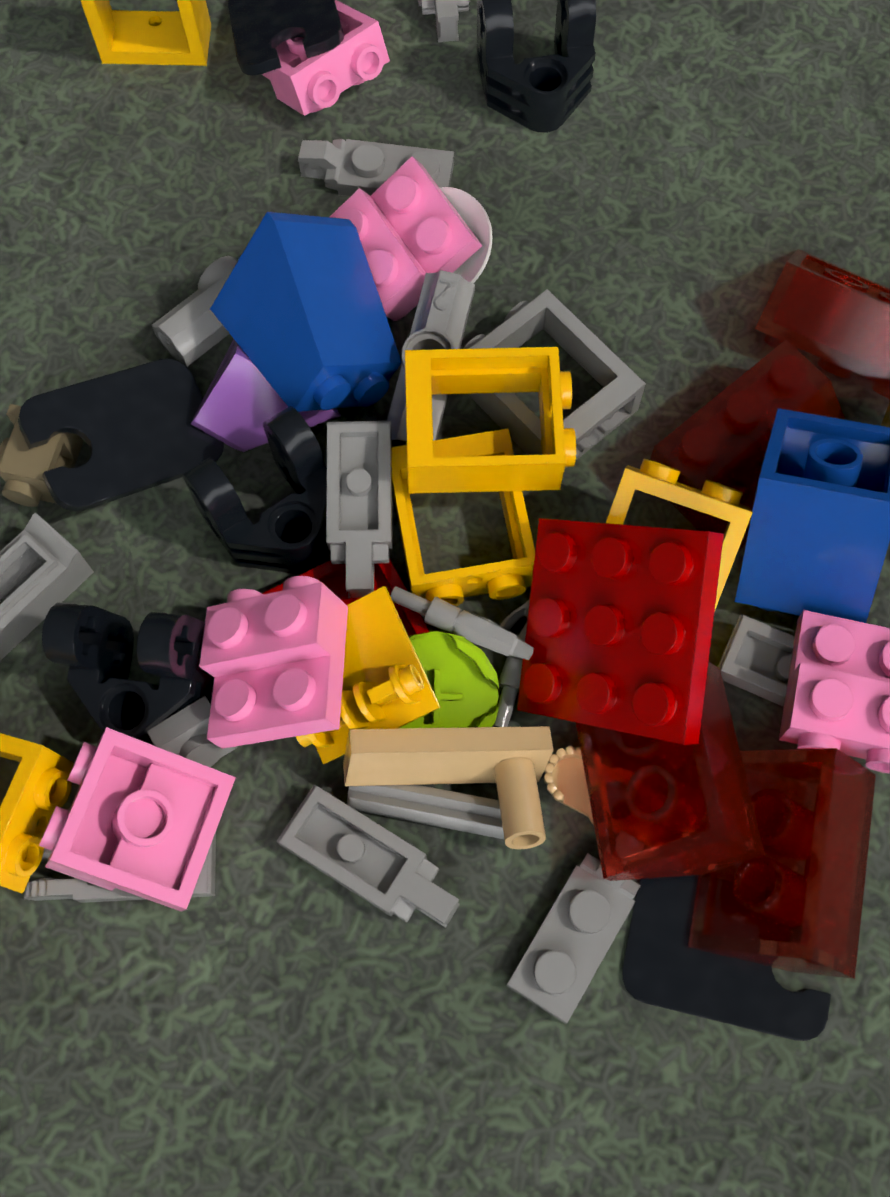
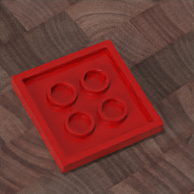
[517,518,724,745]

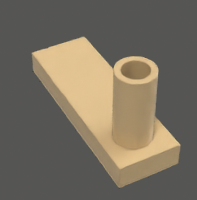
[343,726,554,849]

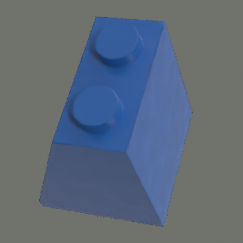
[210,212,402,412]
[735,408,890,623]

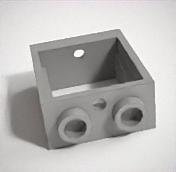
[463,289,646,469]

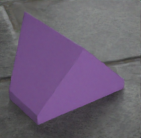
[191,339,341,452]

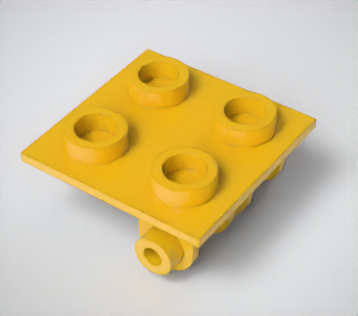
[295,586,441,764]

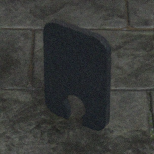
[228,0,344,75]
[18,359,224,512]
[622,867,839,1041]

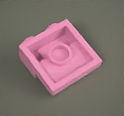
[261,0,390,116]
[330,156,482,321]
[199,576,348,749]
[779,610,890,774]
[39,727,236,912]

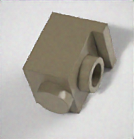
[0,404,84,507]

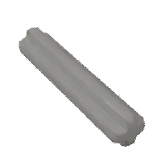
[347,785,504,839]

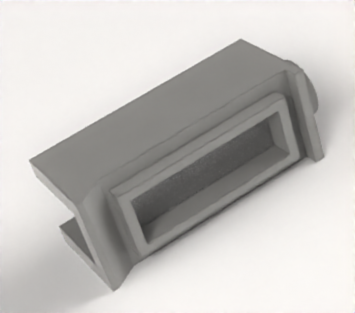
[0,512,94,661]

